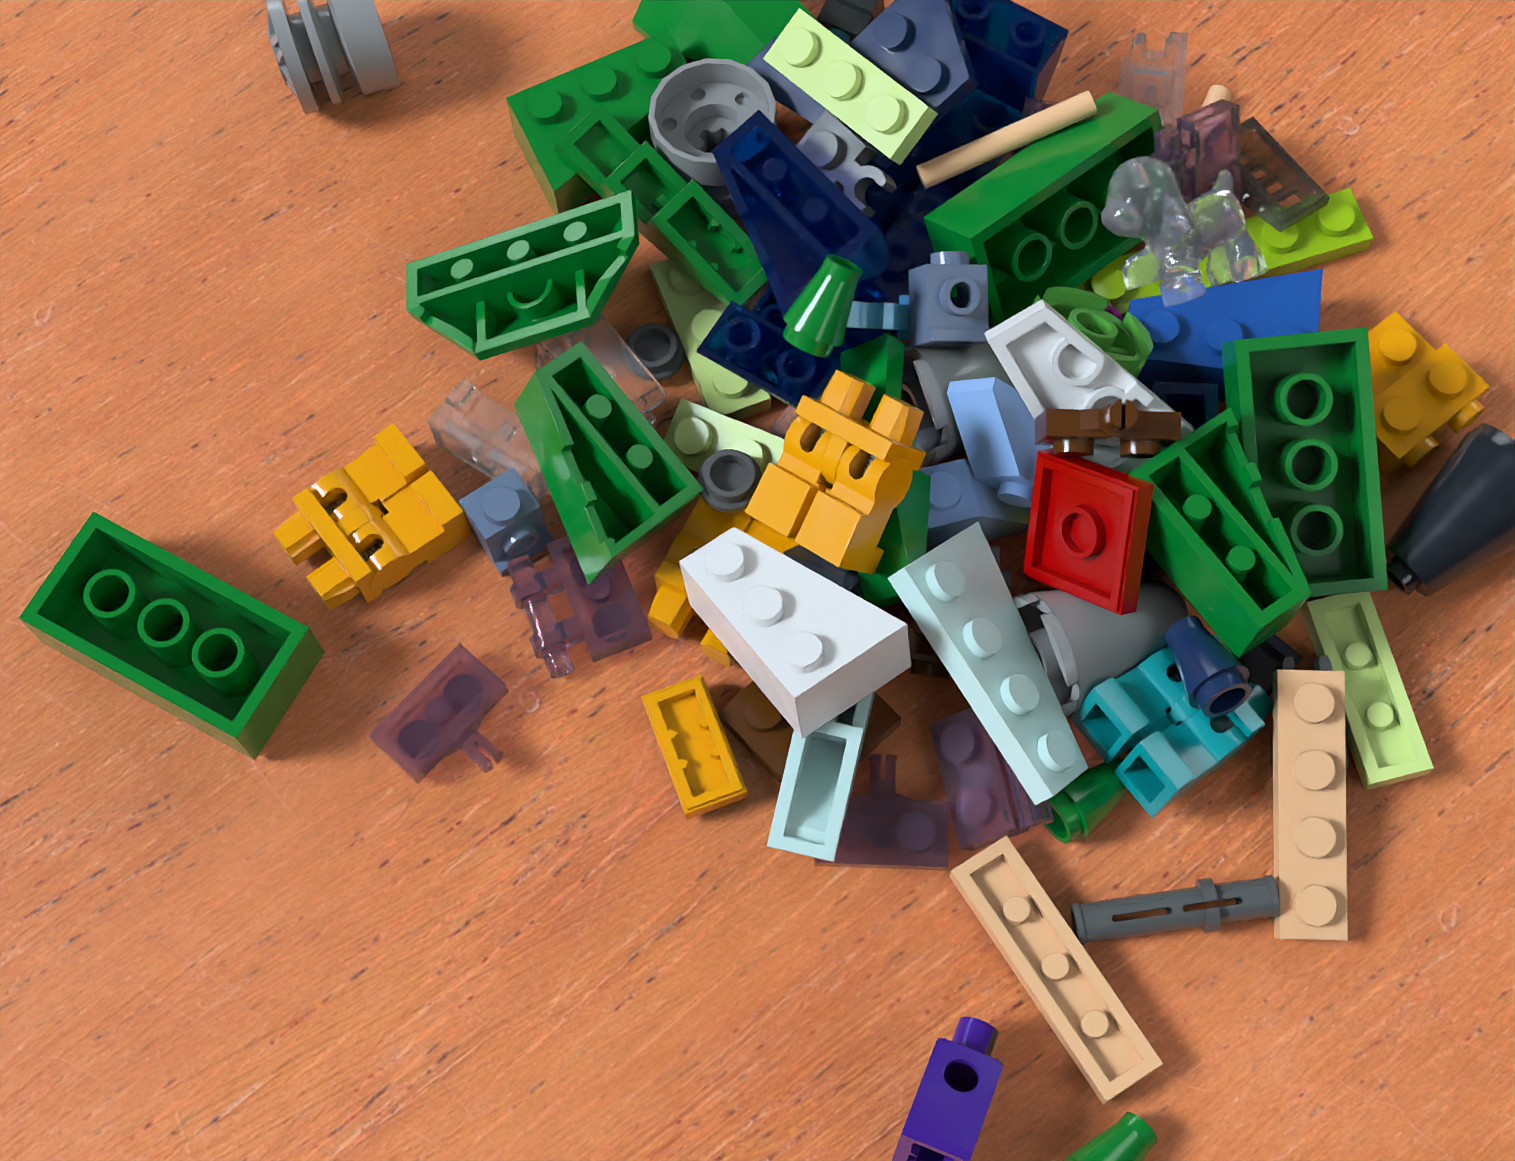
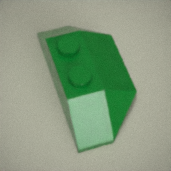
[406,190,640,361]

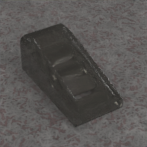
[1200,116,1330,233]

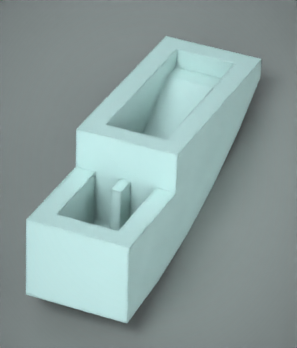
[767,691,875,862]

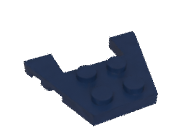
[746,0,979,169]

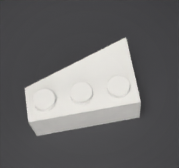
[679,527,911,739]

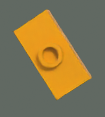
[641,674,748,820]

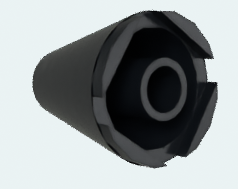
[1385,423,1515,596]

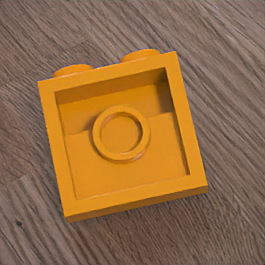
[1368,311,1490,479]

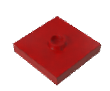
[1023,448,1154,616]

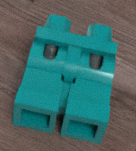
[1070,635,1273,818]

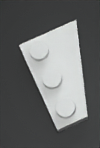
[984,299,1194,474]

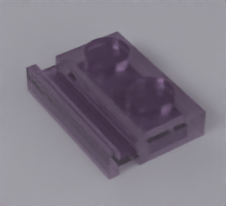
[929,707,1054,851]

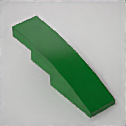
[554,103,780,312]
[840,333,931,608]

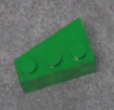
[506,29,687,215]
[514,341,704,585]
[1128,407,1312,659]

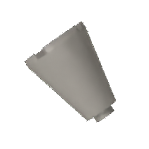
[901,343,1016,468]
[1012,581,1188,718]

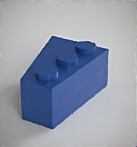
[1128,269,1323,402]

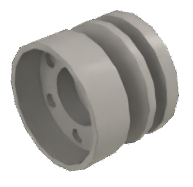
[266,0,401,115]
[648,58,780,220]

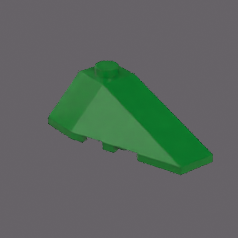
[632,0,817,65]

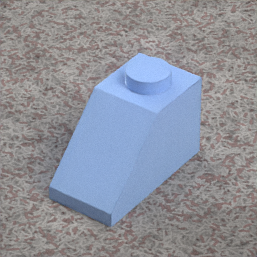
[947,377,1051,508]
[919,458,1031,546]

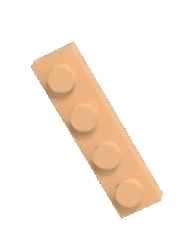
[1272,670,1348,941]
[949,835,1163,1105]

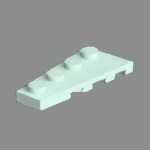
[888,522,1088,806]

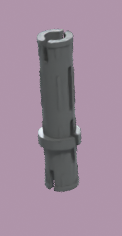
[1070,875,1280,945]

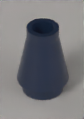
[1164,616,1252,718]

